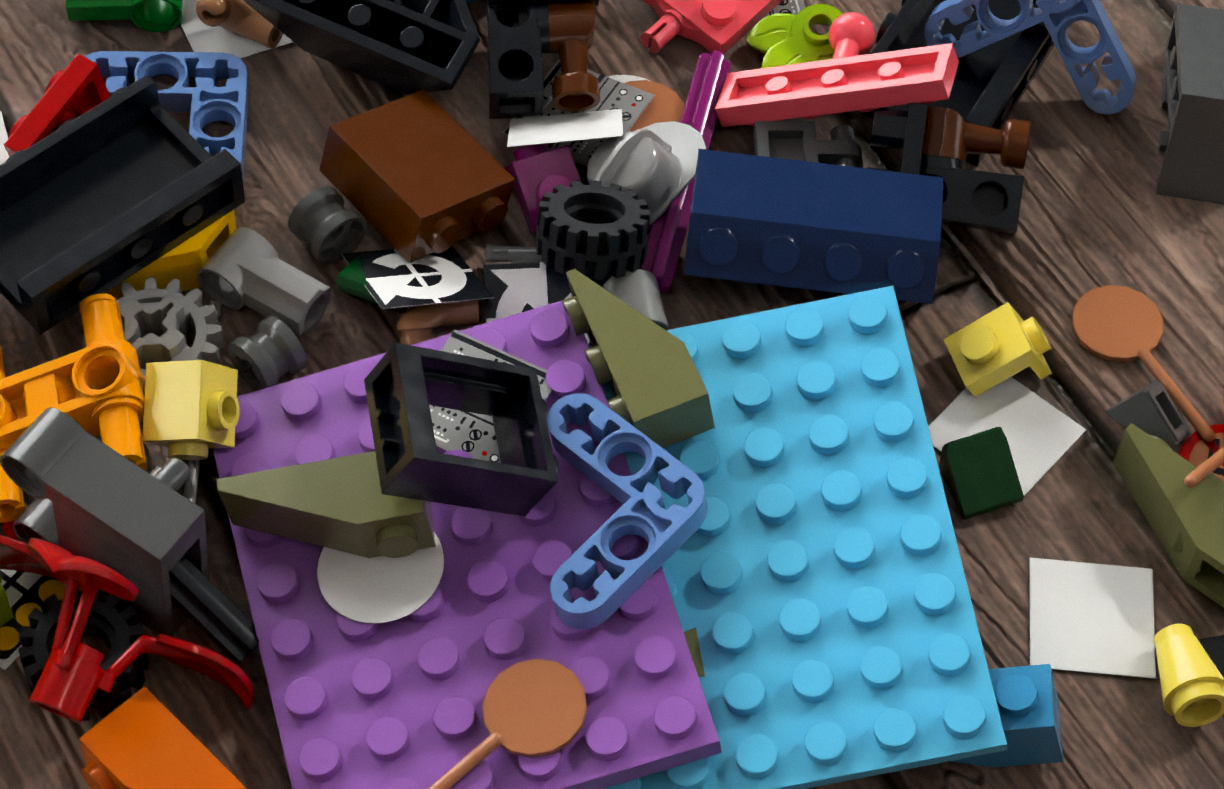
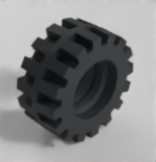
[536,181,650,280]

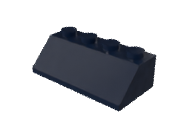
[683,149,944,304]

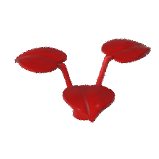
[0,535,254,723]

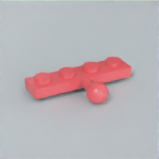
[715,12,959,128]

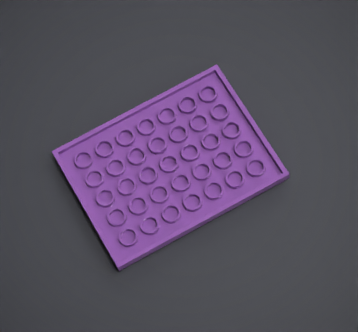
[213,300,722,789]

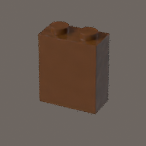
[319,89,515,263]

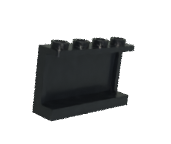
[858,0,1055,167]
[0,76,245,335]

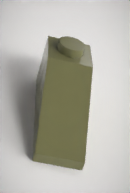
[217,451,436,558]

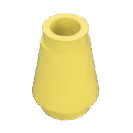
[1153,624,1224,727]

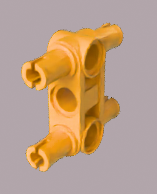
[0,293,147,523]

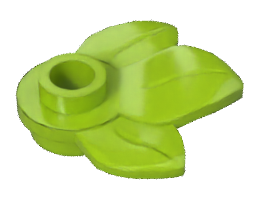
[746,4,843,68]

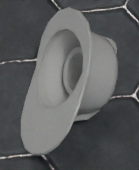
[587,121,707,226]

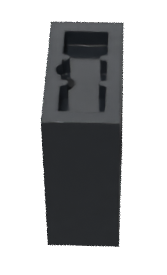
[364,342,558,516]

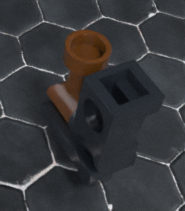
[487,0,600,119]
[867,103,1030,236]

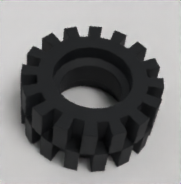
[19,588,149,721]

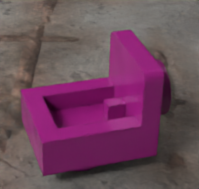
[505,143,581,235]

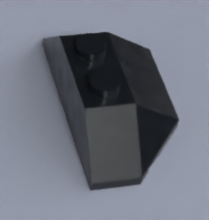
[243,0,480,95]

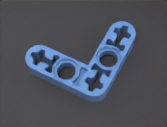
[924,0,1136,115]
[84,51,250,180]
[547,393,708,630]

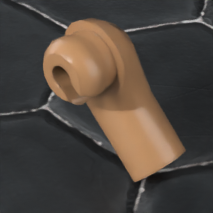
[196,0,283,48]
[396,300,479,345]

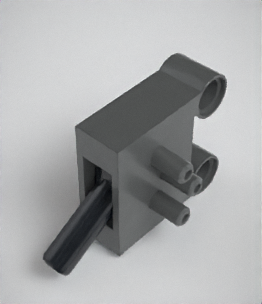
[0,407,259,662]

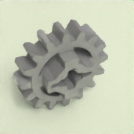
[82,277,224,376]

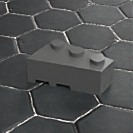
[1156,3,1224,204]

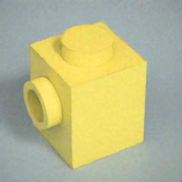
[142,360,240,460]

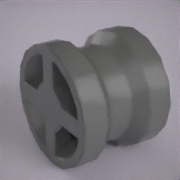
[288,186,367,265]
[228,316,308,391]

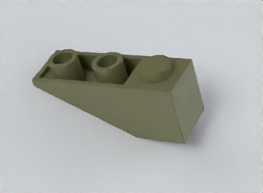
[562,269,715,448]
[1113,423,1224,608]

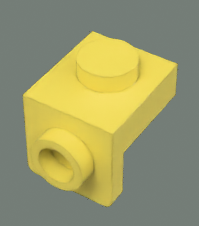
[943,302,1052,397]

